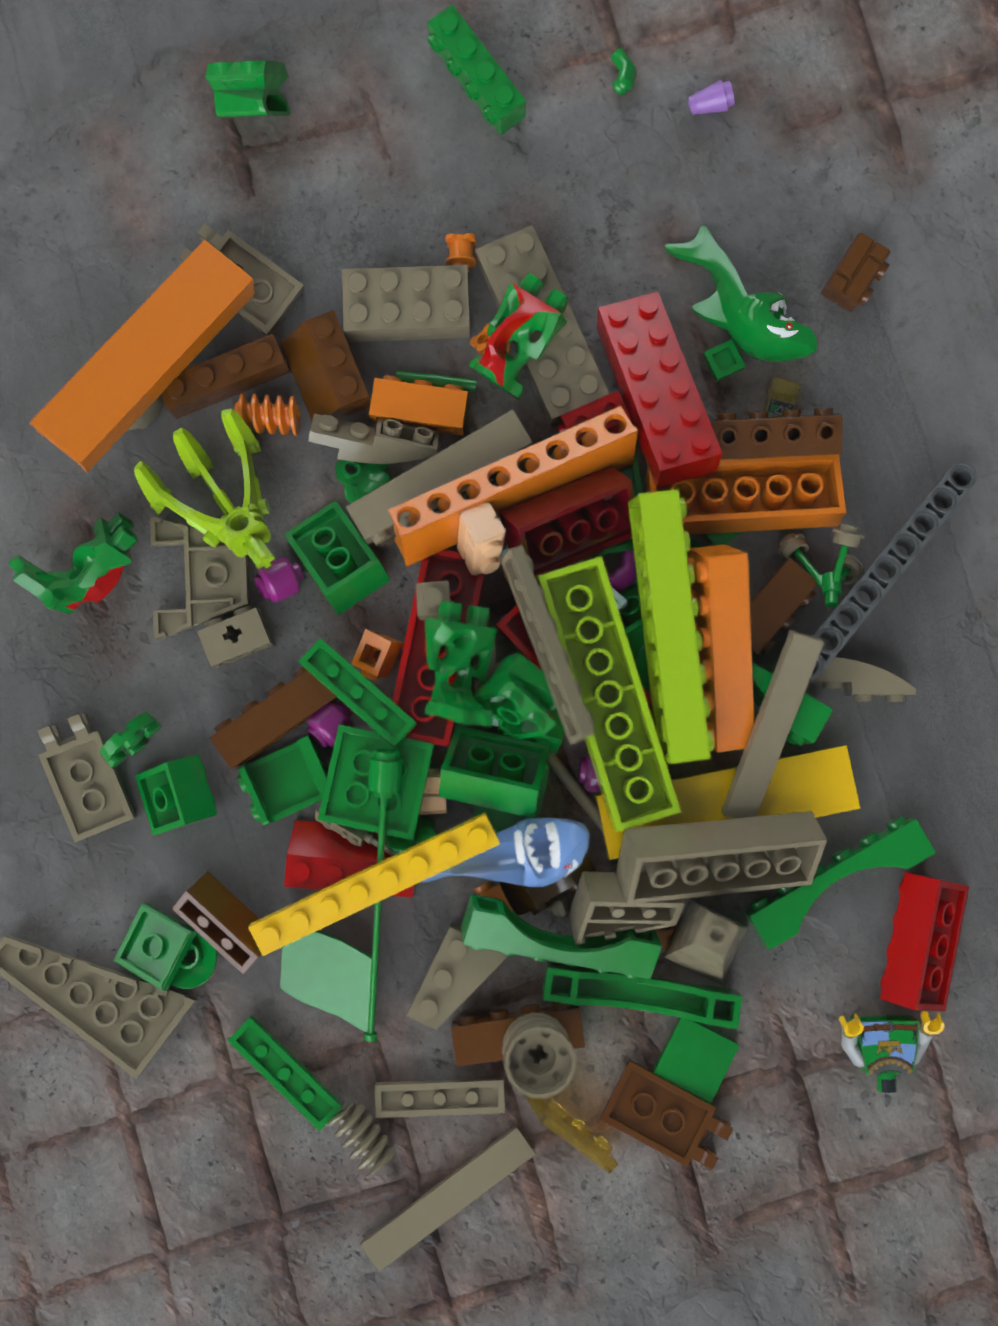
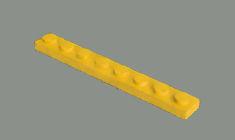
[248,812,500,956]

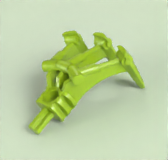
[134,409,274,569]

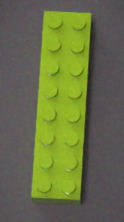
[628,490,714,764]
[535,556,681,832]

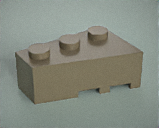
[568,872,685,945]
[406,922,508,1030]

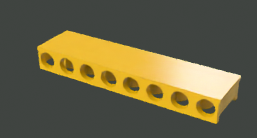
[595,745,860,860]

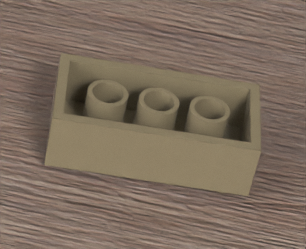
[342,265,470,342]

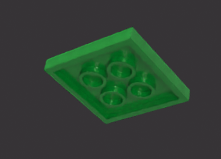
[317,725,434,840]

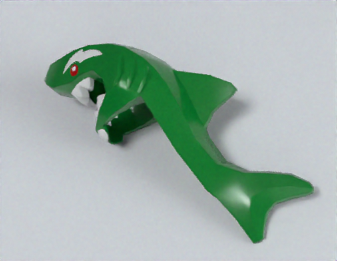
[665,226,817,362]

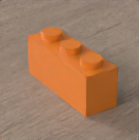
[369,375,469,436]

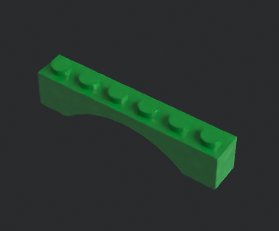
[744,816,936,950]
[461,894,662,979]
[542,962,742,1029]

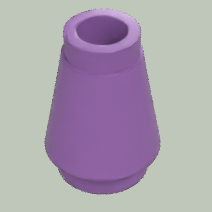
[688,79,735,115]

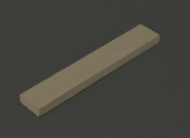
[721,630,824,819]
[360,1125,536,1272]

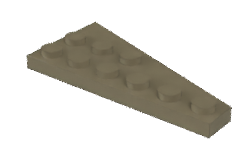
[0,935,198,1079]

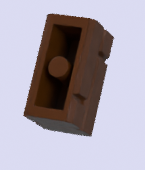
[821,233,890,312]

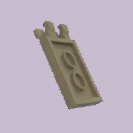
[179,223,305,336]
[38,713,137,843]

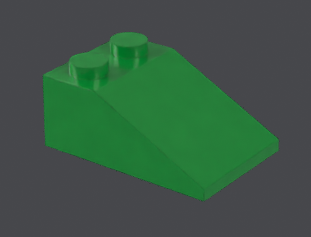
[284,500,391,615]
[752,663,833,746]

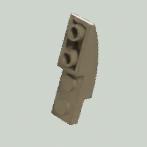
[308,413,439,464]
[806,657,916,702]

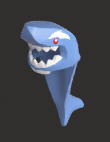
[420,817,589,887]

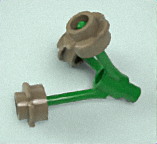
[778,523,865,608]

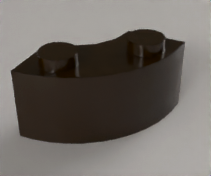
[499,853,596,916]

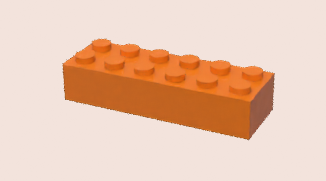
[645,454,846,535]
[687,544,754,752]

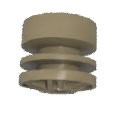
[502,1012,576,1098]

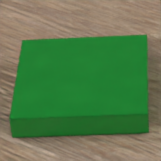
[113,903,197,991]
[652,1018,740,1103]

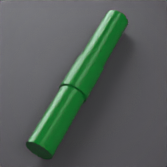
[396,370,477,392]

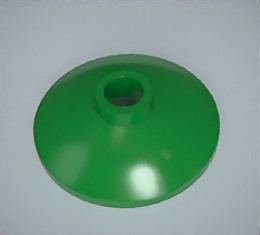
[171,923,218,989]

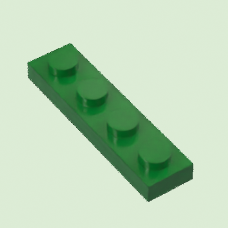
[298,638,417,748]
[227,1015,343,1132]

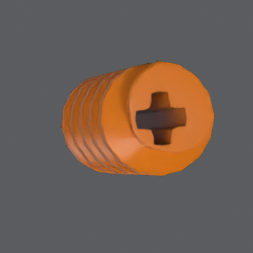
[234,393,301,436]

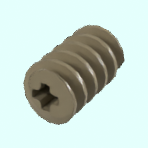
[326,1101,396,1178]

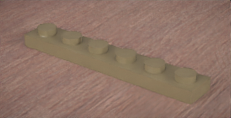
[500,546,594,745]

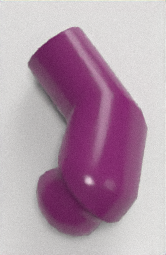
[608,550,636,593]

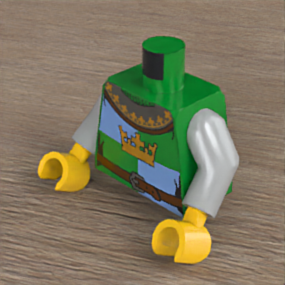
[839,1011,944,1093]

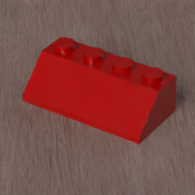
[284,820,416,898]
[880,872,969,1011]

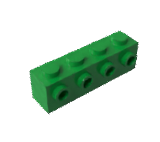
[427,4,526,135]

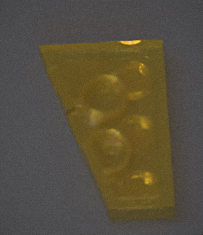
[524,1094,618,1174]

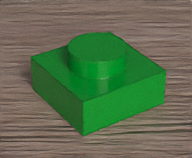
[702,339,746,383]

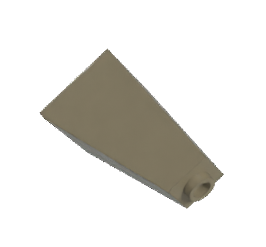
[663,899,748,985]

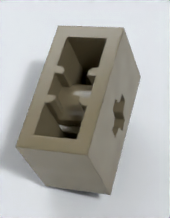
[197,606,275,669]

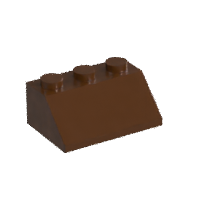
[280,310,371,420]

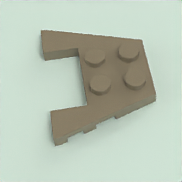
[150,517,250,640]

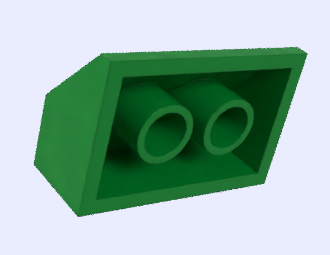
[438,726,550,818]

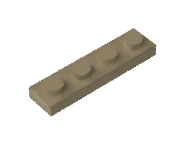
[375,1077,505,1118]

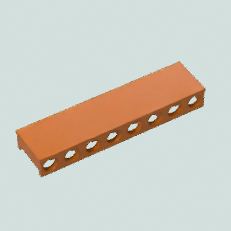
[29,240,255,473]
[388,406,638,567]

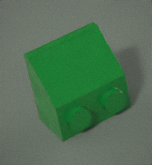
[135,754,217,836]

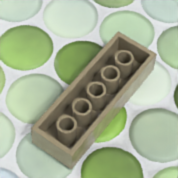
[475,225,609,428]
[346,410,533,550]
[615,811,827,905]

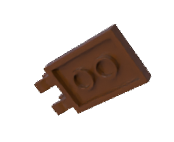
[600,1059,733,1171]

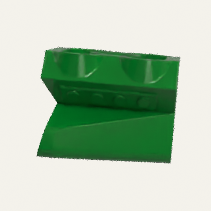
[205,61,291,118]
[474,653,556,740]

